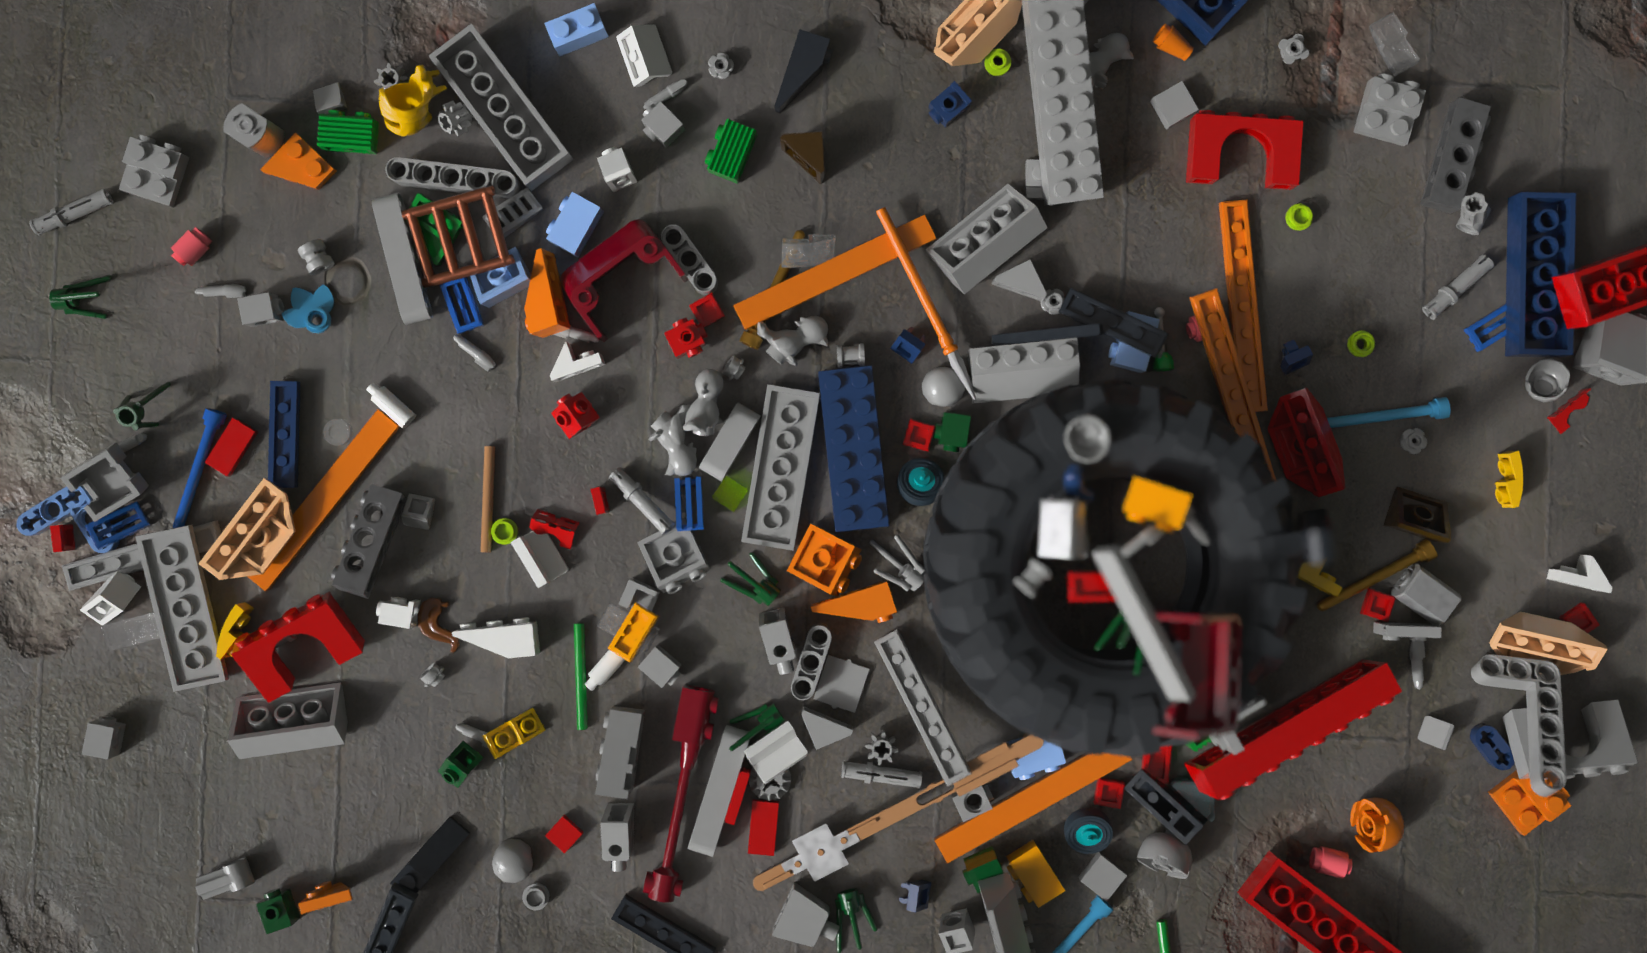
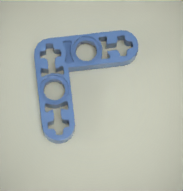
[17,485,119,553]

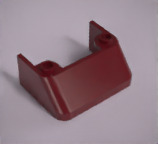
[560,219,689,342]
[1153,612,1242,739]

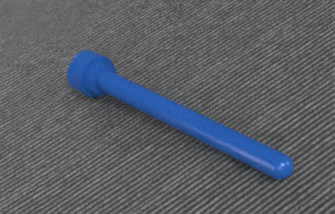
[173,408,227,528]

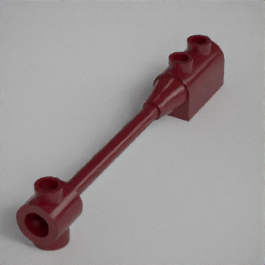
[643,684,719,903]

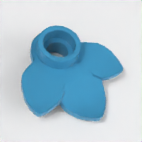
[282,285,334,333]

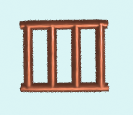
[402,186,515,288]

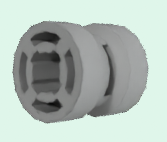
[298,239,335,275]

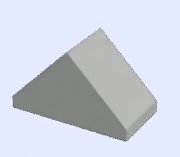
[992,260,1047,301]
[801,706,853,750]

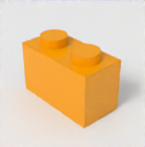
[1123,477,1191,533]
[1006,840,1065,908]

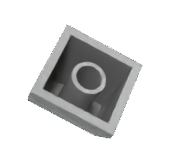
[1572,313,1647,386]

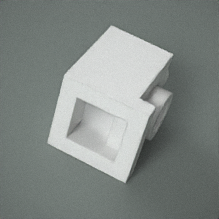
[376,597,421,629]

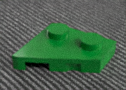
[409,193,463,266]

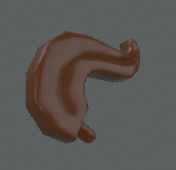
[418,597,460,653]

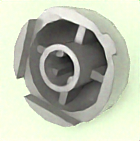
[1137,829,1193,879]

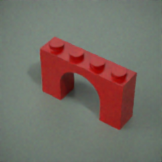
[1186,110,1303,190]
[231,592,365,703]

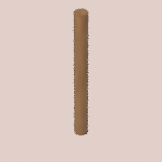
[481,446,495,552]

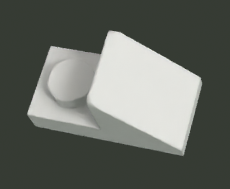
[550,342,606,382]
[1547,555,1612,593]

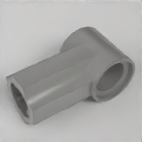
[1456,192,1491,235]
[195,857,255,900]

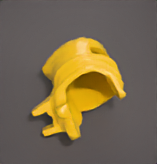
[379,65,447,136]

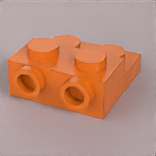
[787,523,862,597]
[1488,770,1571,836]

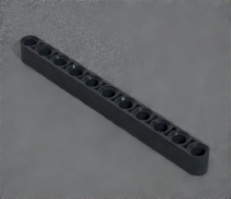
[1302,509,1337,564]

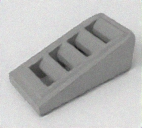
[482,187,544,238]

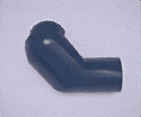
[1064,464,1095,504]

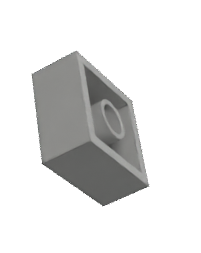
[1150,81,1199,130]
[1078,852,1127,902]

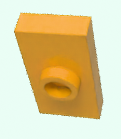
[608,602,660,663]

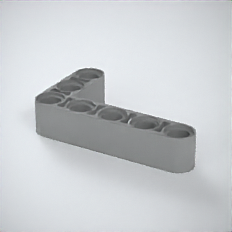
[1471,654,1566,797]

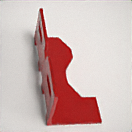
[1547,388,1591,434]
[529,509,580,549]

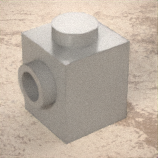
[641,101,685,148]

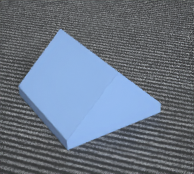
[470,247,531,308]

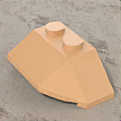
[934,0,1022,66]
[199,478,296,580]
[1489,612,1607,675]

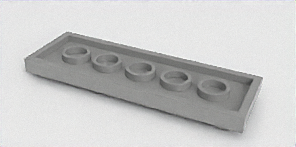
[741,384,820,551]
[135,525,229,692]

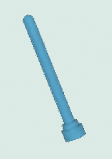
[1327,397,1451,428]
[1052,895,1114,953]

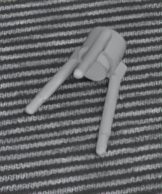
[869,535,925,591]

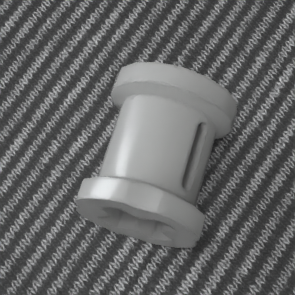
[837,343,865,368]
[1013,559,1052,598]

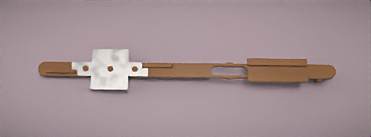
[753,733,1044,891]

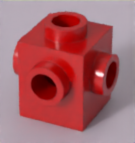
[664,318,708,359]
[551,392,600,439]

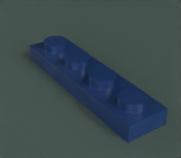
[268,381,300,488]

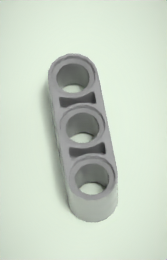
[661,225,718,295]
[699,402,761,482]
[791,623,832,700]

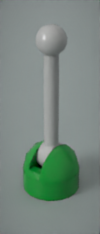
[1152,307,1174,372]

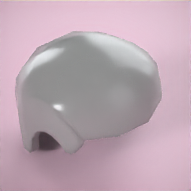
[1525,359,1570,402]
[922,367,965,407]
[1065,415,1110,463]
[492,839,533,883]

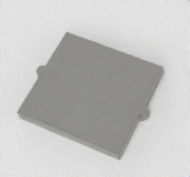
[813,655,869,713]

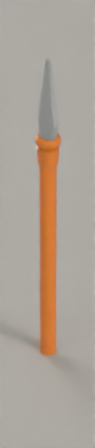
[876,207,976,400]

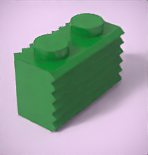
[317,110,379,155]
[705,119,757,184]

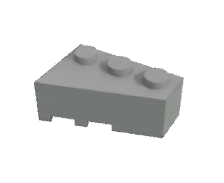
[595,706,645,799]

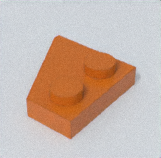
[260,133,337,190]
[298,881,353,914]

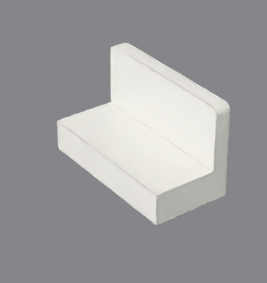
[616,24,672,87]
[511,531,569,588]
[744,721,808,784]

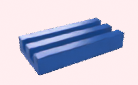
[439,277,484,335]
[1463,304,1507,352]
[674,476,704,532]
[85,501,150,550]

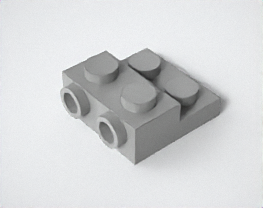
[1353,74,1426,146]
[119,135,190,207]
[637,518,710,594]

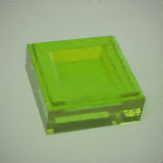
[712,475,749,512]

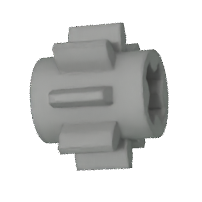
[374,63,409,90]
[438,101,472,136]
[865,730,898,765]

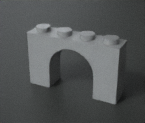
[1502,700,1638,780]

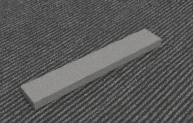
[62,521,221,591]
[1092,546,1196,701]
[874,629,973,786]

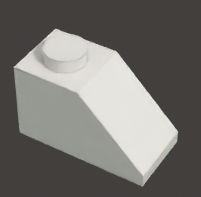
[597,147,637,192]
[80,571,141,626]

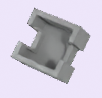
[61,443,149,522]

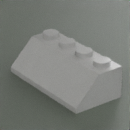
[926,184,1047,294]
[967,338,1080,404]
[227,682,348,759]
[978,872,1036,953]

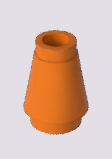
[1153,24,1194,61]

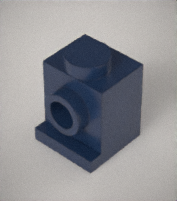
[928,81,972,128]

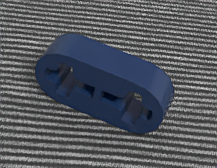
[1470,724,1515,770]

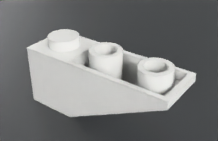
[452,617,540,658]

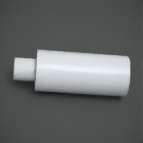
[367,383,416,429]
[585,650,625,691]

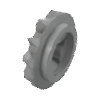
[749,767,791,801]

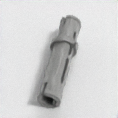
[29,188,113,236]
[1422,255,1494,320]
[609,467,675,535]
[841,761,922,789]

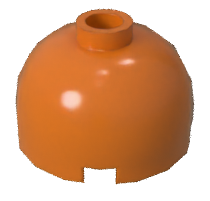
[1350,798,1404,853]

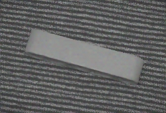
[385,157,521,199]
[372,192,433,325]
[688,725,750,857]

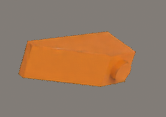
[524,248,570,338]
[811,580,897,623]

